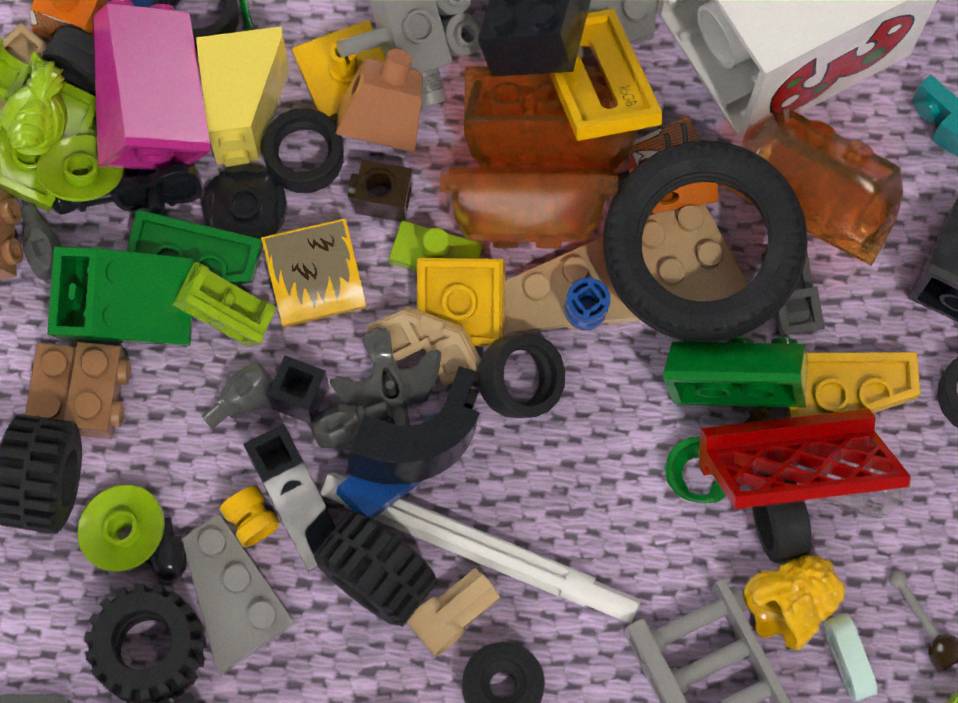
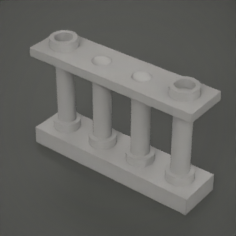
[624,578,791,703]

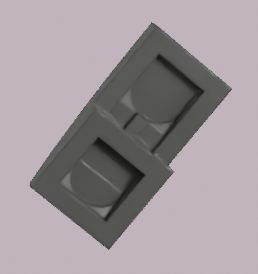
[761,252,825,336]

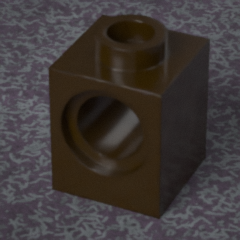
[348,160,413,222]

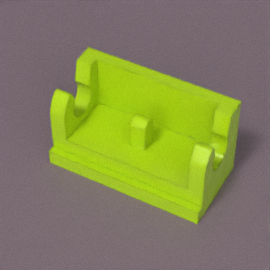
[172,262,276,347]

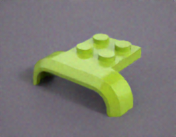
[0,37,97,212]

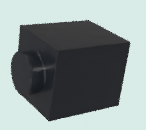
[267,355,329,424]

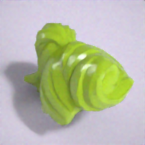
[2,52,68,155]

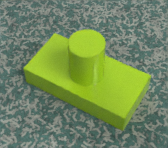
[389,221,483,272]

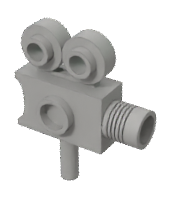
[337,0,481,108]

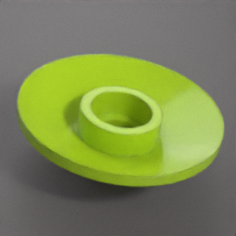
[37,135,124,202]
[77,485,165,572]

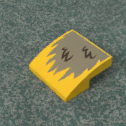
[261,218,366,327]

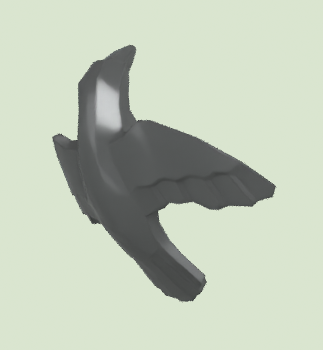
[330,327,441,426]

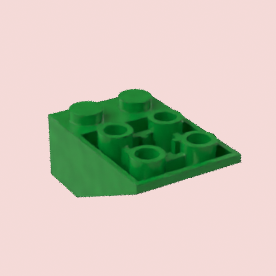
[47,247,196,346]

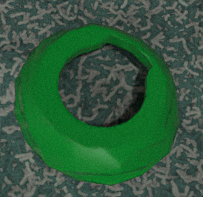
[664,436,726,503]

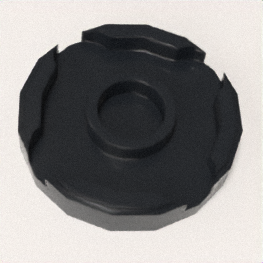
[202,164,288,239]

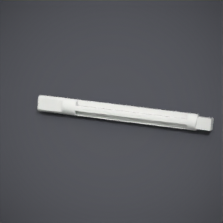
[320,472,641,624]

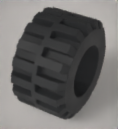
[0,414,82,534]
[314,512,438,627]
[84,583,207,703]

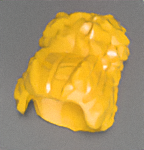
[744,555,845,651]

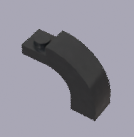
[346,366,480,485]

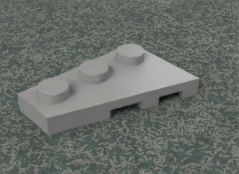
[181,513,295,676]

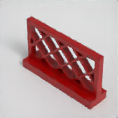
[698,408,911,509]

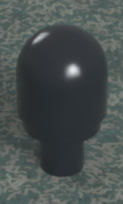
[150,517,187,581]

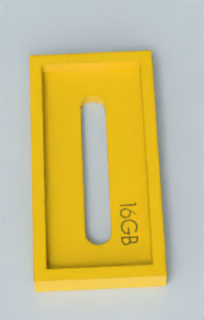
[549,8,662,141]

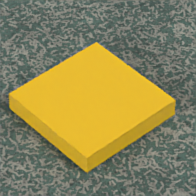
[417,258,506,346]

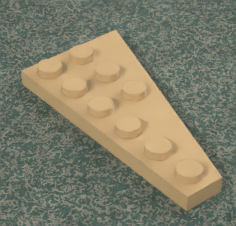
[505,204,748,337]

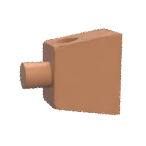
[336,49,423,152]

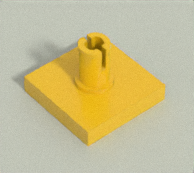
[292,20,385,121]

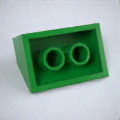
[663,337,808,408]

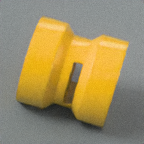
[219,485,281,548]

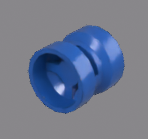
[564,278,611,330]

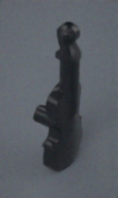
[53,163,202,215]

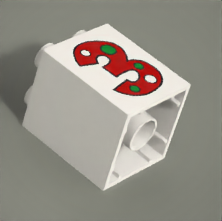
[656,0,937,144]

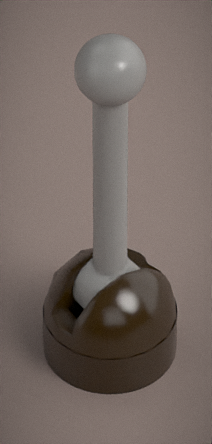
[889,570,958,673]

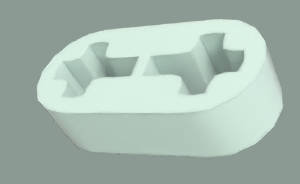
[823,613,877,702]

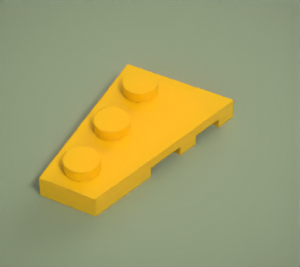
[787,352,920,418]

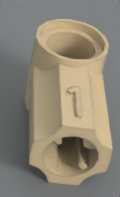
[407,568,500,657]

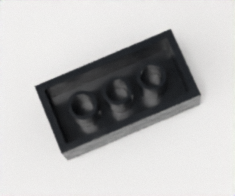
[478,0,591,77]

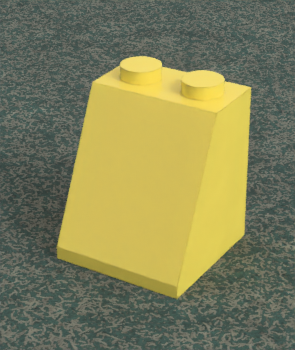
[196,26,289,167]

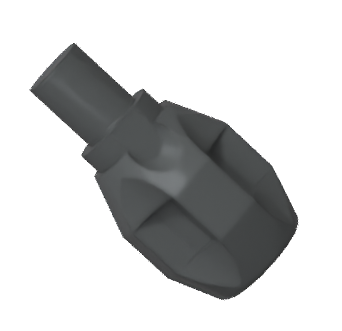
[21,204,62,280]
[202,363,273,429]
[311,401,392,448]

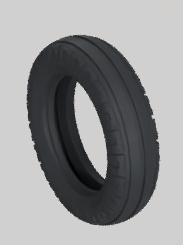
[603,141,808,342]

